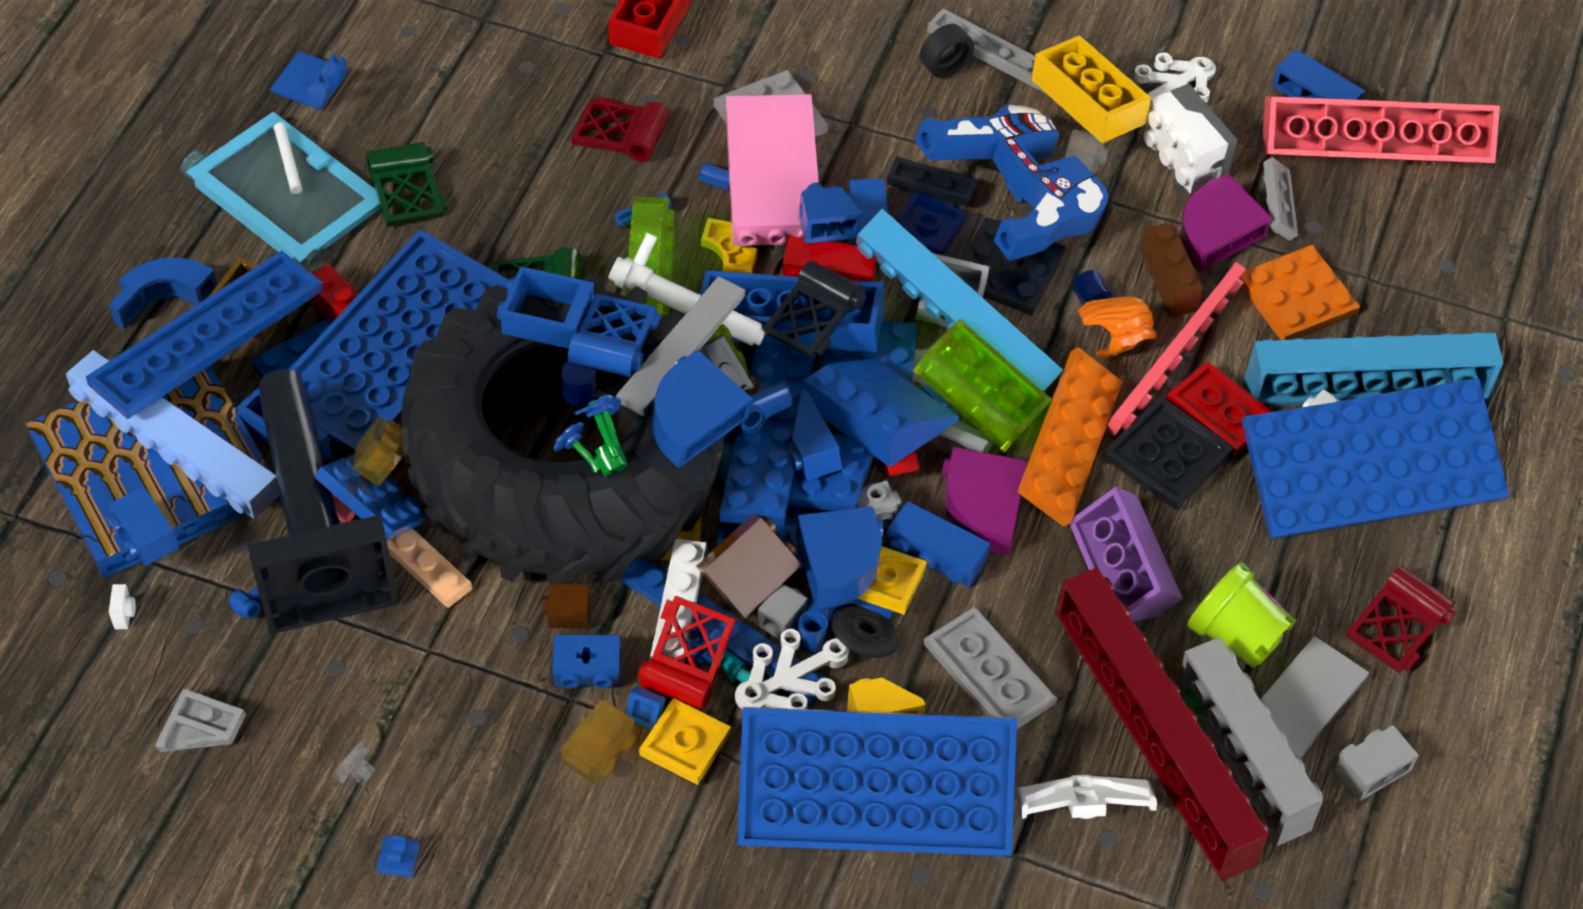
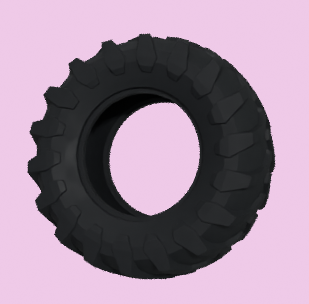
[401,274,724,584]

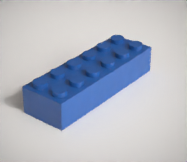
[700,270,885,352]

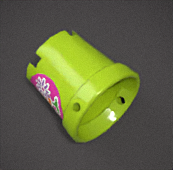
[1187,562,1296,670]

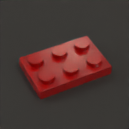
[1166,361,1272,456]

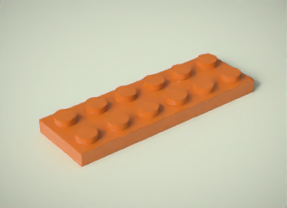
[1017,347,1123,527]

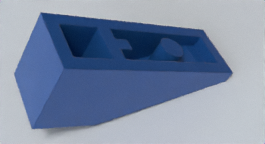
[790,389,842,481]

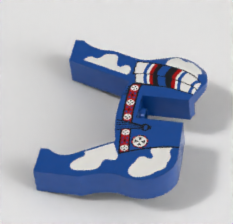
[915,104,1108,261]

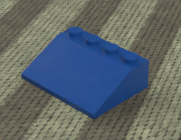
[804,358,959,467]

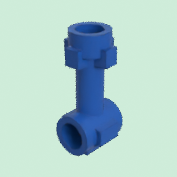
[229,586,261,619]

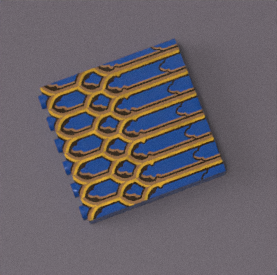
[26,366,281,579]

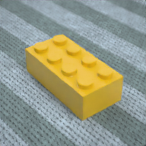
[1032,35,1151,143]

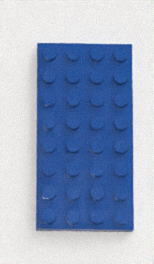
[289,229,510,456]
[1241,378,1509,540]
[737,707,1017,856]

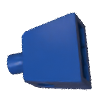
[799,182,863,244]

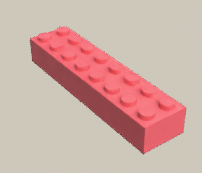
[1261,96,1500,163]

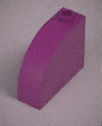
[1179,173,1272,273]
[942,447,1027,555]

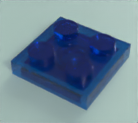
[896,191,968,255]

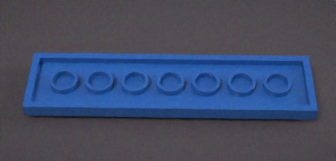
[86,250,323,419]
[719,343,817,526]

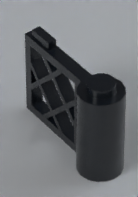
[762,261,866,359]

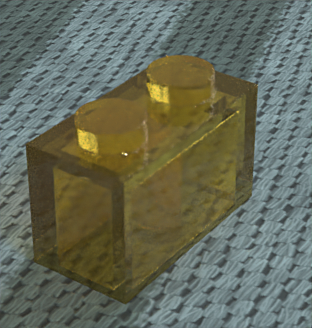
[352,416,403,486]
[561,699,636,784]

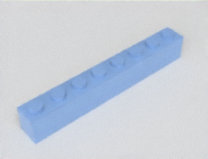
[66,350,280,519]

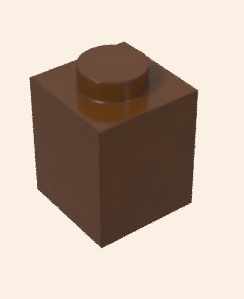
[542,583,590,629]

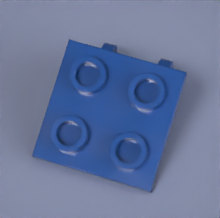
[270,51,348,110]

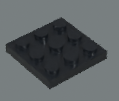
[962,217,1066,316]
[1103,396,1234,510]

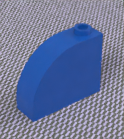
[651,350,753,468]
[796,506,883,610]

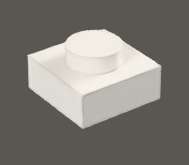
[109,584,136,629]

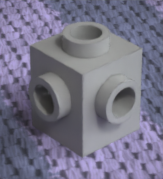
[857,480,902,529]

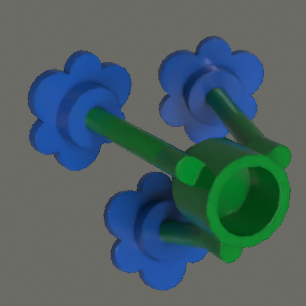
[553,395,628,477]

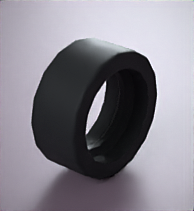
[920,23,974,78]

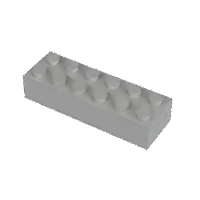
[1177,637,1323,846]

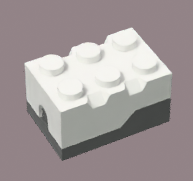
[1143,83,1237,194]

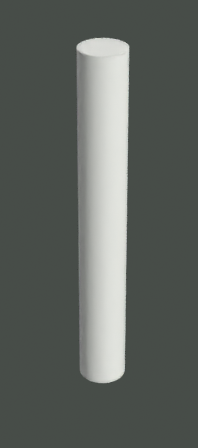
[274,123,302,194]

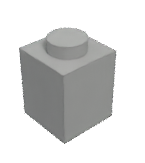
[758,583,807,641]

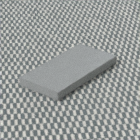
[923,606,1057,729]
[1260,636,1369,758]

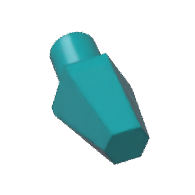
[720,650,751,683]

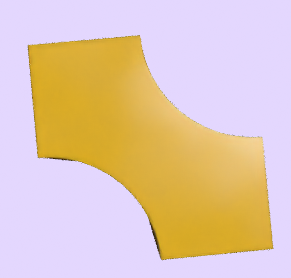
[701,218,758,274]

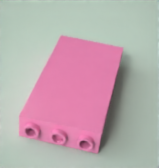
[726,94,819,246]

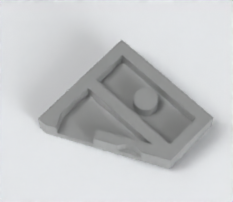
[155,688,246,752]

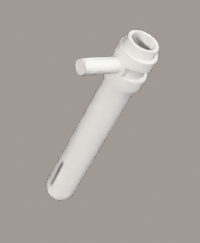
[608,232,765,346]

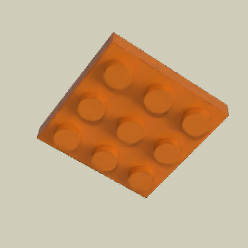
[1240,245,1360,340]

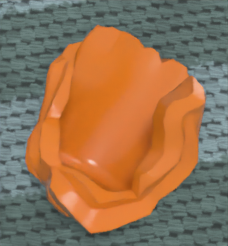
[1078,296,1157,358]

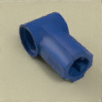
[739,382,793,433]
[798,594,838,653]

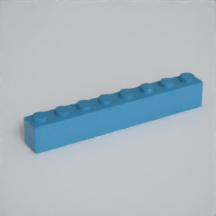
[856,209,1063,402]

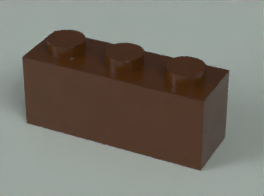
[1140,222,1203,317]

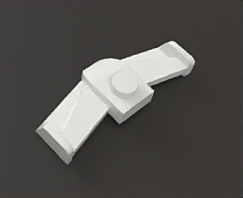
[1016,774,1157,819]

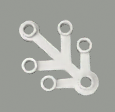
[1134,53,1216,103]
[735,629,849,710]

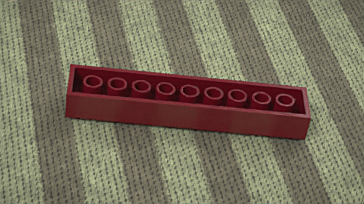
[1056,567,1269,881]

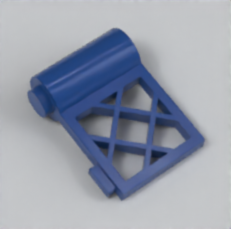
[568,294,661,377]

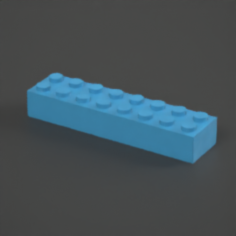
[1244,332,1503,406]

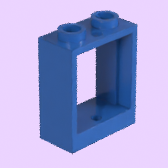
[497,266,594,349]

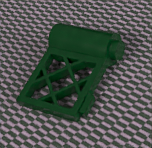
[366,142,448,227]
[493,247,581,280]

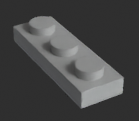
[1263,157,1298,241]

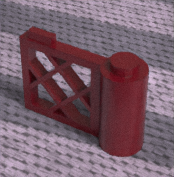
[571,97,670,162]
[1345,565,1457,673]

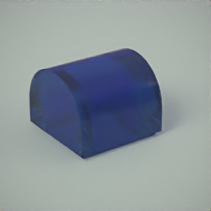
[1072,270,1112,306]
[561,363,597,406]

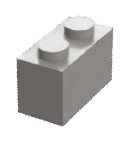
[1334,725,1419,802]

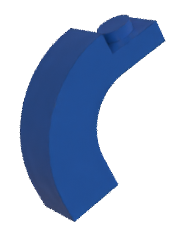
[109,258,218,329]

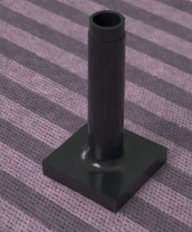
[247,369,399,635]

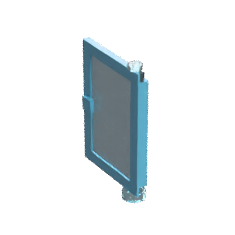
[181,112,387,267]

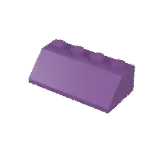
[1070,487,1183,622]

